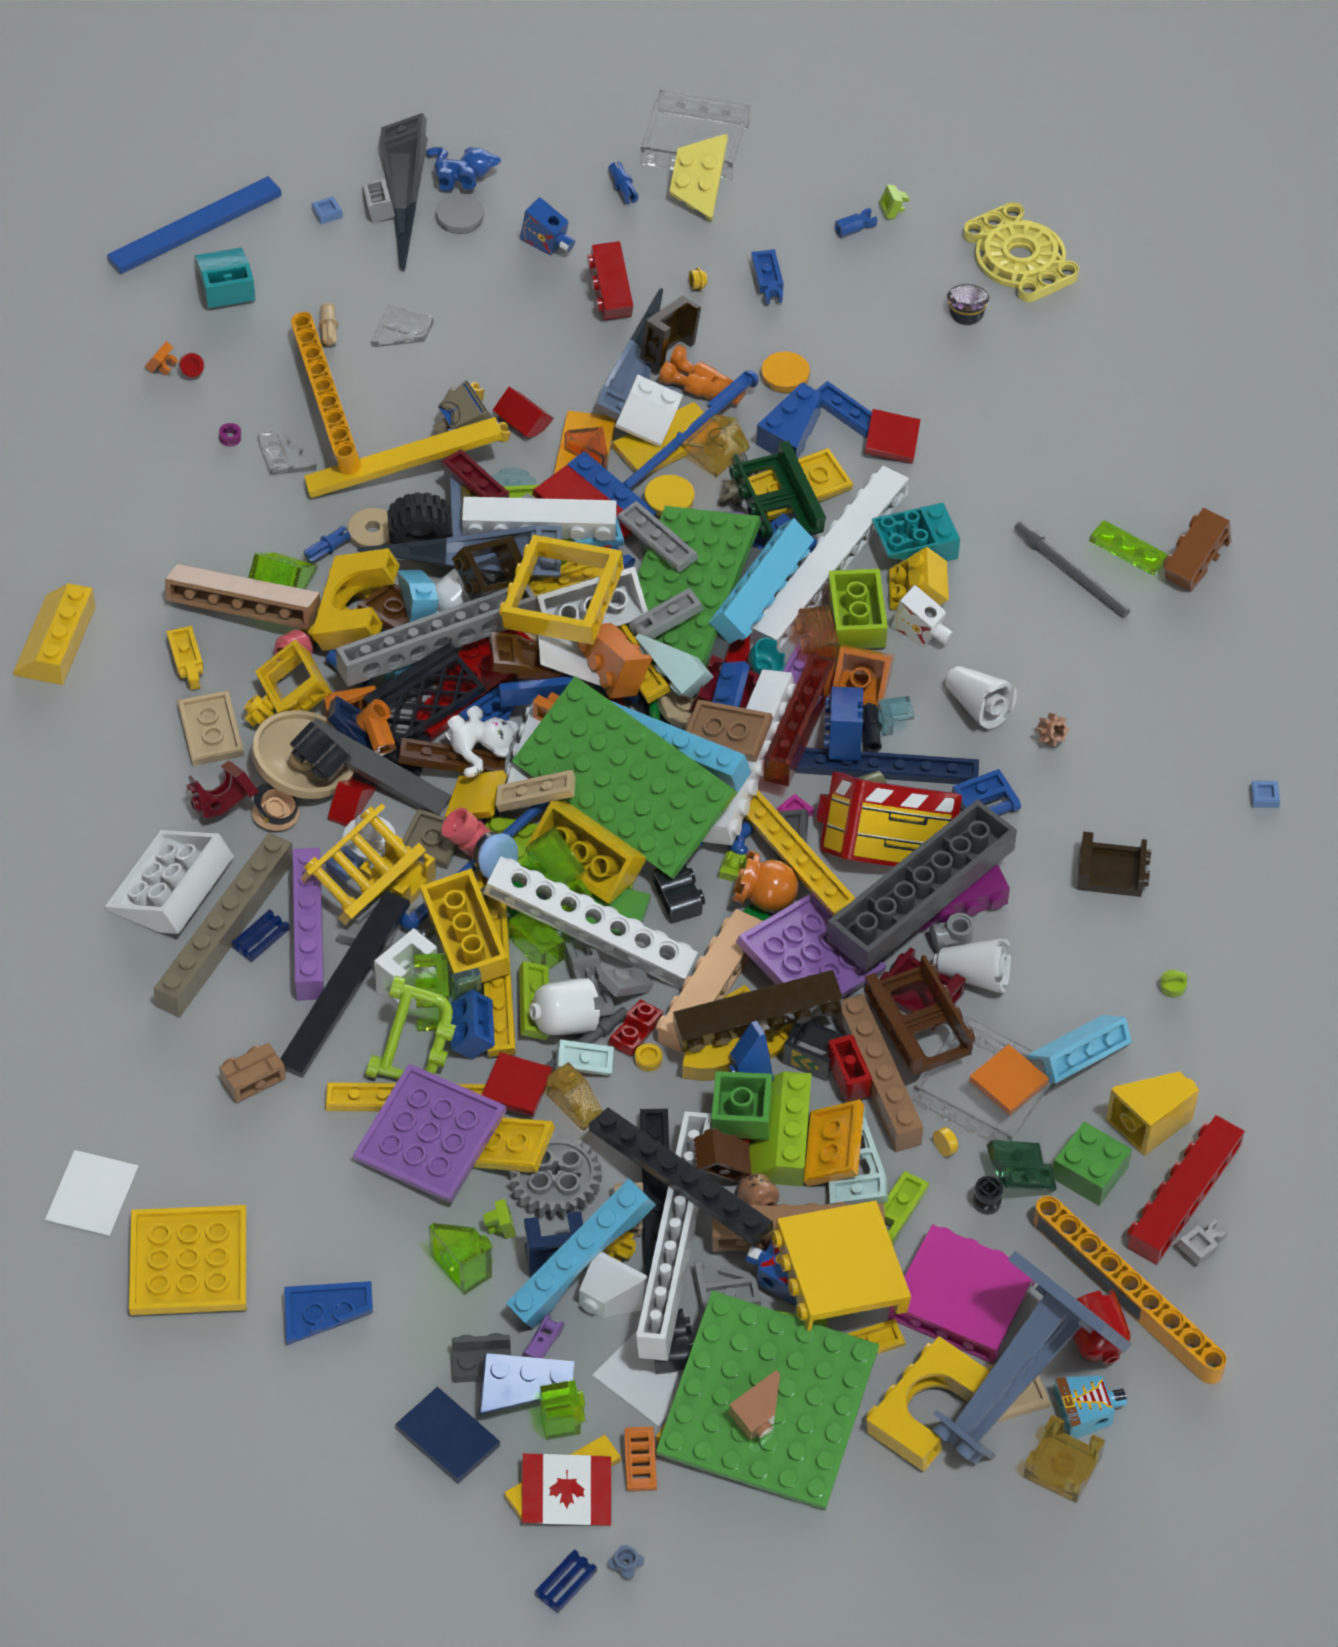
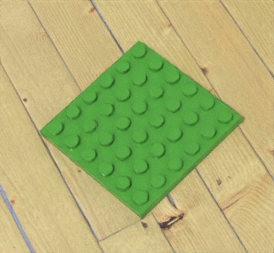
[656,1290,880,1511]

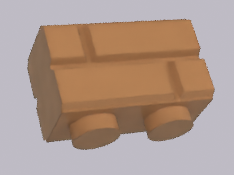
[219,1043,286,1103]

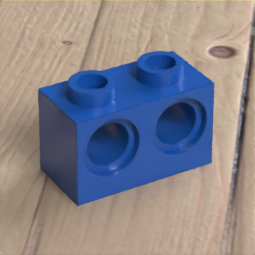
[450,989,495,1060]

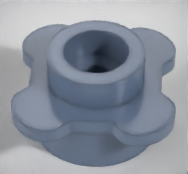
[608,1545,644,1579]

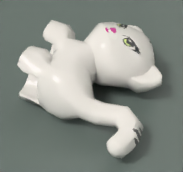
[444,706,519,778]

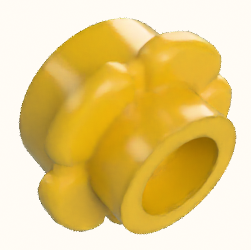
[688,267,707,291]

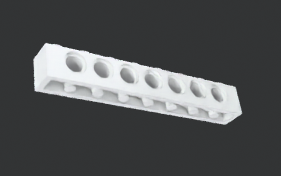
[483,857,698,989]

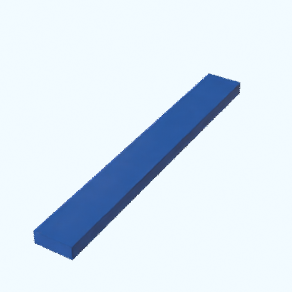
[107,176,282,274]

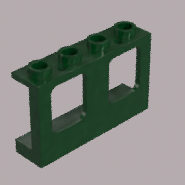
[729,441,826,544]

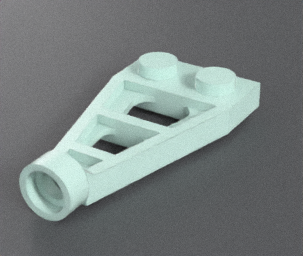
[829,1106,888,1204]

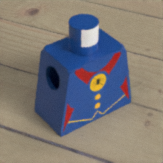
[520,197,576,255]
[746,1241,797,1306]

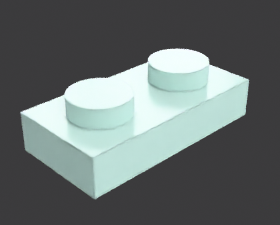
[555,1040,614,1076]

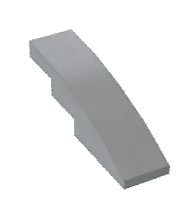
[561,932,615,1016]

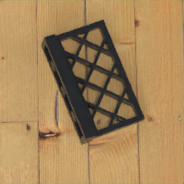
[363,642,486,747]

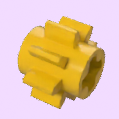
[243,695,276,727]
[603,1231,636,1262]

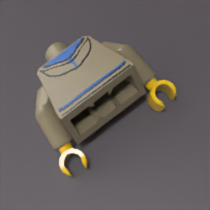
[433,380,511,442]

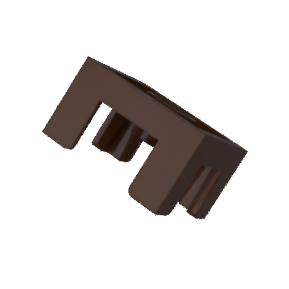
[357,584,409,630]

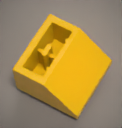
[889,547,949,611]

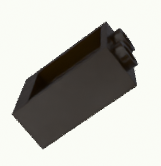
[452,536,533,600]

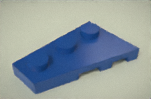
[284,1281,373,1345]

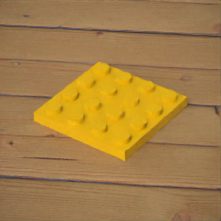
[129,1205,247,1315]

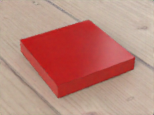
[864,409,921,464]
[482,1052,553,1117]

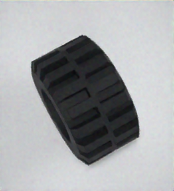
[387,492,452,544]

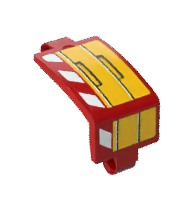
[816,772,962,867]

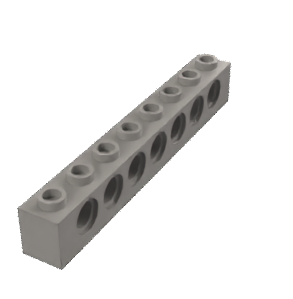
[336,584,537,687]

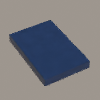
[395,1386,500,1484]

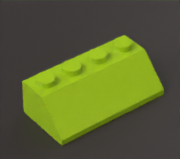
[749,1071,812,1187]

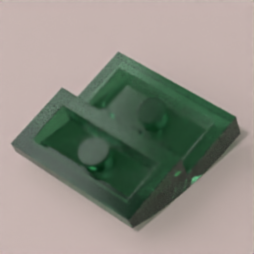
[986,1140,1057,1192]

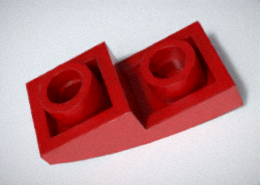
[609,999,664,1057]

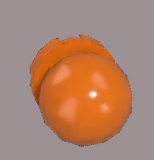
[731,850,799,913]

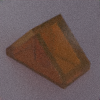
[565,427,608,470]

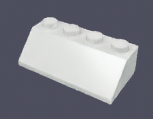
[535,567,648,641]

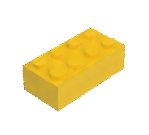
[420,868,510,991]

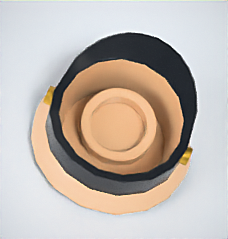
[251,783,300,831]

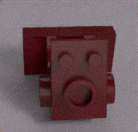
[186,760,259,819]

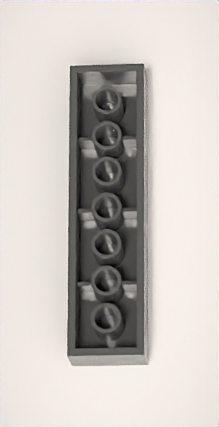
[827,799,1017,972]

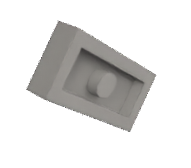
[598,967,654,997]

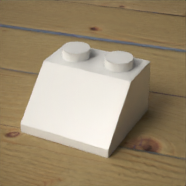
[615,375,683,447]

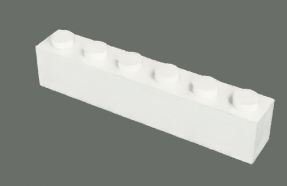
[462,497,616,541]

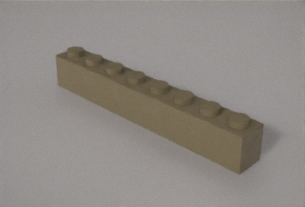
[153,832,293,1018]

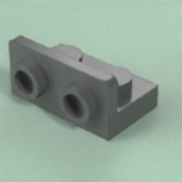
[452,1333,511,1383]

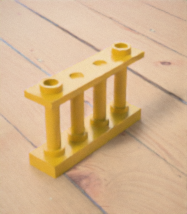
[300,803,426,926]

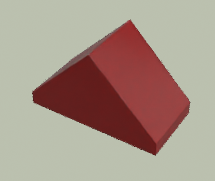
[328,779,375,827]

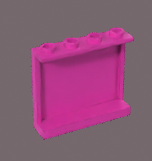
[888,1224,1036,1364]

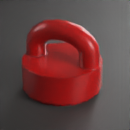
[178,352,204,377]

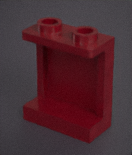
[879,947,966,1030]

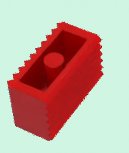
[827,1034,873,1102]

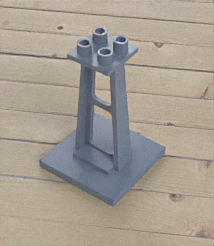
[933,1251,1131,1464]

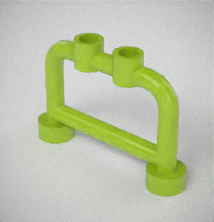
[365,975,456,1080]

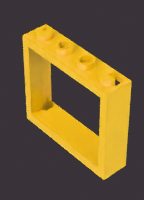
[499,535,624,645]

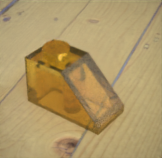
[547,1062,603,1131]

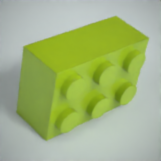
[827,569,888,650]

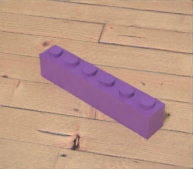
[293,848,324,1001]

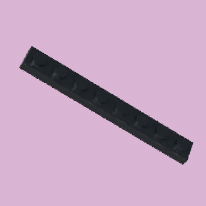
[588,1107,774,1246]

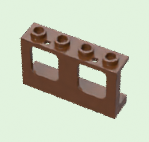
[864,955,975,1077]

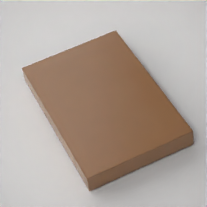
[686,699,773,762]

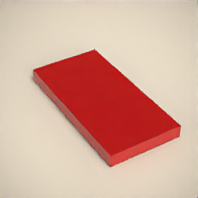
[532,465,633,548]

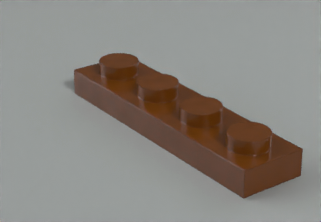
[398,738,506,774]

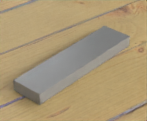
[617,501,698,573]

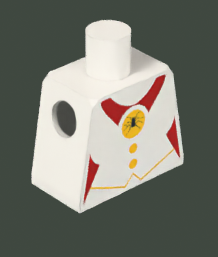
[891,585,953,646]

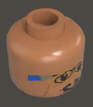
[737,1173,780,1206]

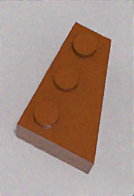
[1163,507,1232,592]

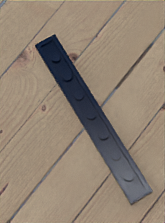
[767,745,979,784]

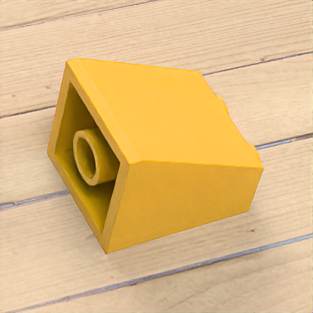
[1106,1071,1199,1156]

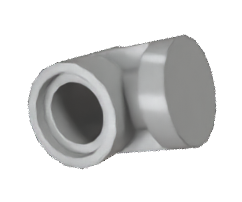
[929,913,974,951]

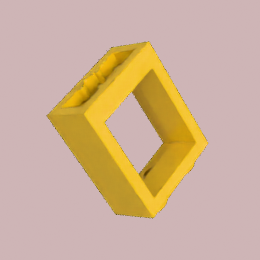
[255,640,332,713]

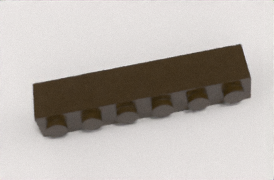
[673,970,843,1052]

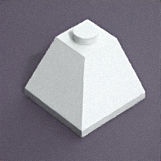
[579,1252,647,1318]

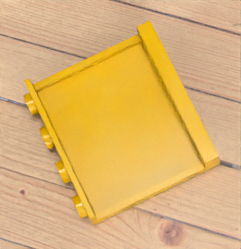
[771,1200,911,1331]

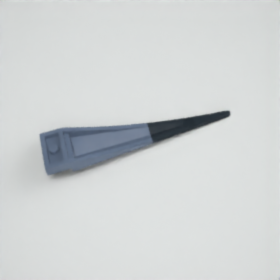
[594,288,663,420]
[357,525,562,578]

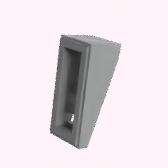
[363,179,395,223]

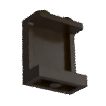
[640,296,701,370]
[1077,831,1151,897]

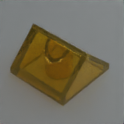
[681,415,750,478]

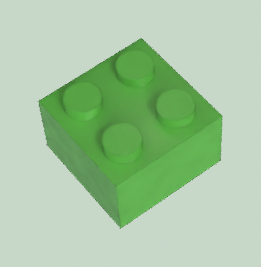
[711,1071,773,1140]
[1051,1121,1132,1206]

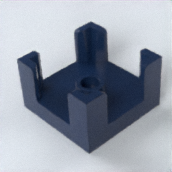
[524,1211,586,1278]

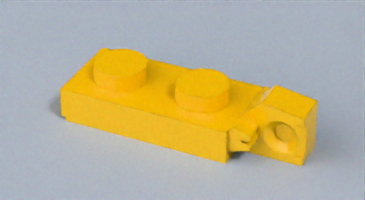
[166,626,204,690]

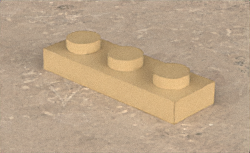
[496,770,576,812]

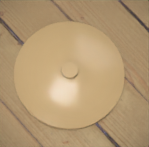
[251,710,354,799]

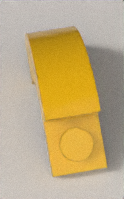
[682,1037,741,1081]

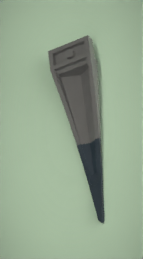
[380,113,428,271]

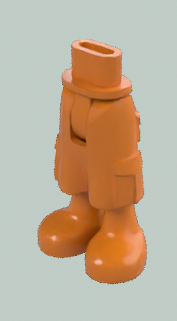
[658,344,746,405]

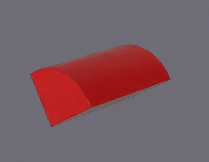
[492,386,554,437]

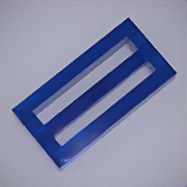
[231,909,290,963]
[535,1549,597,1614]

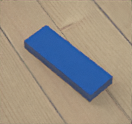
[816,381,871,438]
[499,676,574,707]

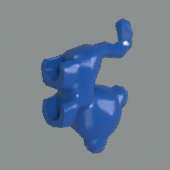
[426,147,501,191]

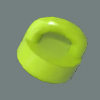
[1159,970,1188,997]

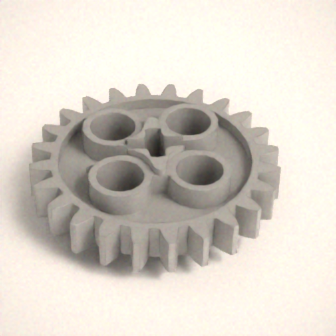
[510,1134,602,1218]

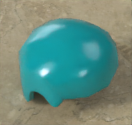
[748,637,786,675]

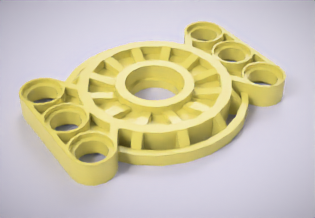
[963,202,1079,302]

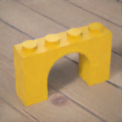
[311,548,399,651]
[866,1336,990,1472]

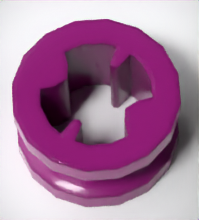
[219,423,241,447]

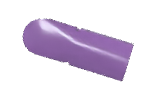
[522,1315,565,1358]

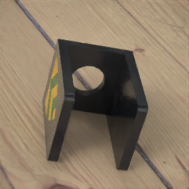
[783,1021,844,1081]

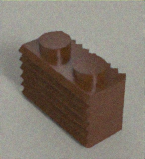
[693,1128,752,1182]

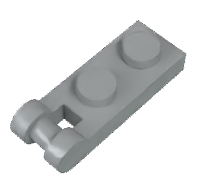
[629,588,704,640]

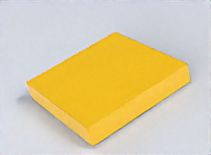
[444,770,507,819]

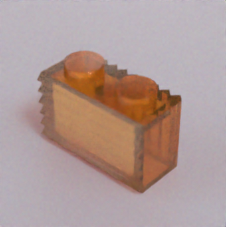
[794,605,840,662]

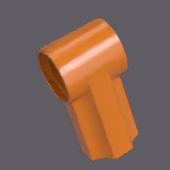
[356,699,396,756]

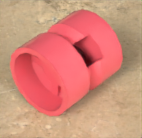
[441,808,491,857]

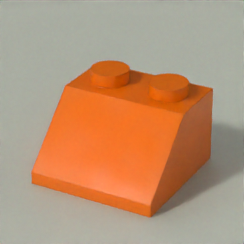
[833,645,894,708]

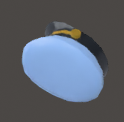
[473,831,518,879]

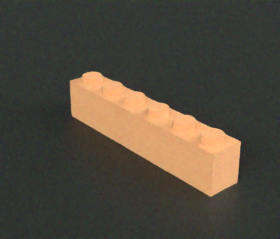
[656,909,763,1055]

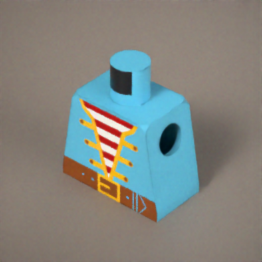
[1053,1376,1127,1441]

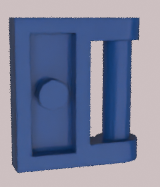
[952,769,1021,815]

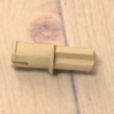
[319,303,338,347]

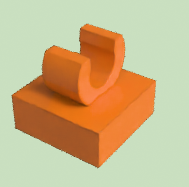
[144,341,178,375]
[533,692,559,721]

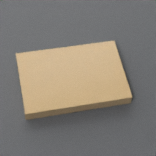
[177,690,244,766]

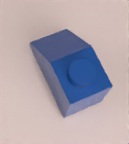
[728,1021,774,1081]

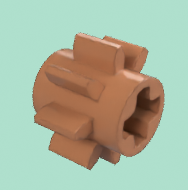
[1035,713,1070,746]

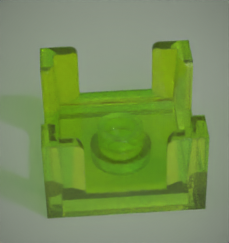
[413,953,449,1032]

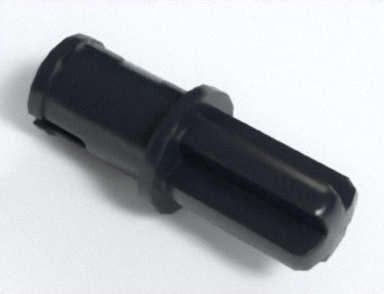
[862,703,882,752]

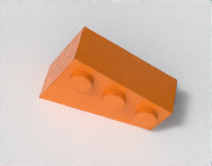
[577,623,652,698]

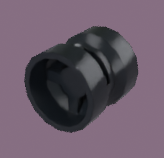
[973,1176,1003,1215]

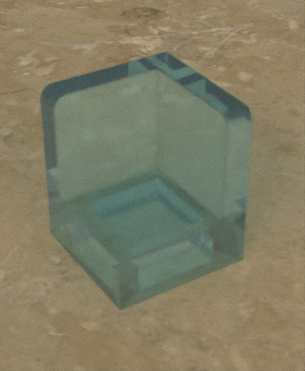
[878,696,914,736]

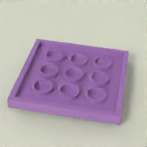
[736,893,887,997]
[353,1063,507,1204]

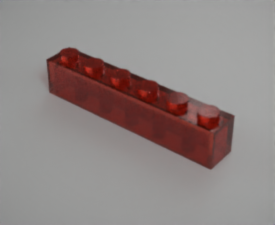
[764,653,836,787]

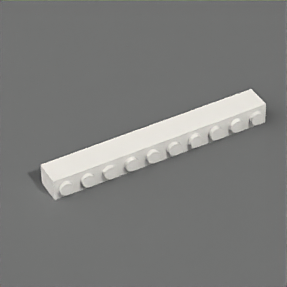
[750,466,909,652]
[636,1111,712,1361]

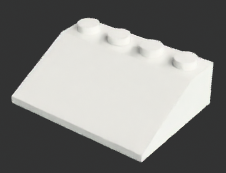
[105,830,234,934]

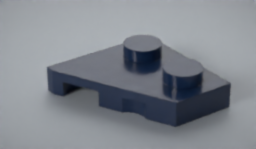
[328,696,374,751]

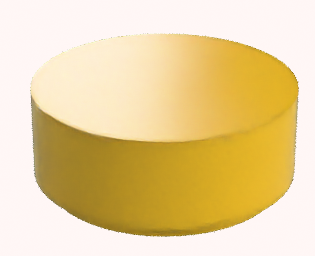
[635,1043,663,1072]
[933,1127,958,1157]

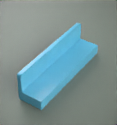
[1028,1015,1132,1083]

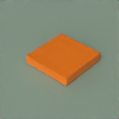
[969,1044,1049,1116]

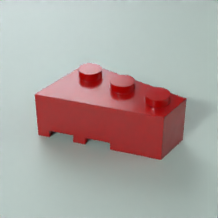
[587,241,634,320]

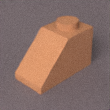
[729,1370,780,1441]

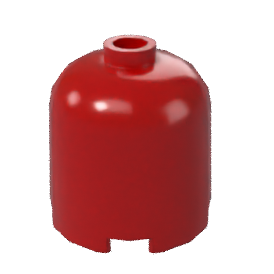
[1072,1290,1131,1364]

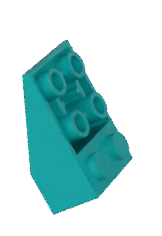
[195,247,256,308]
[872,502,960,561]

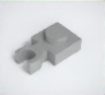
[1177,1220,1228,1265]

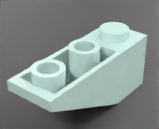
[635,634,713,698]

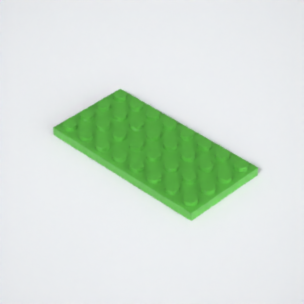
[626,506,761,677]
[512,676,738,879]

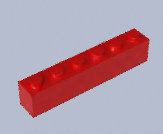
[1127,1115,1245,1265]

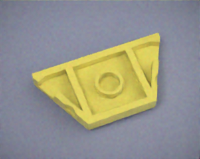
[669,134,728,221]

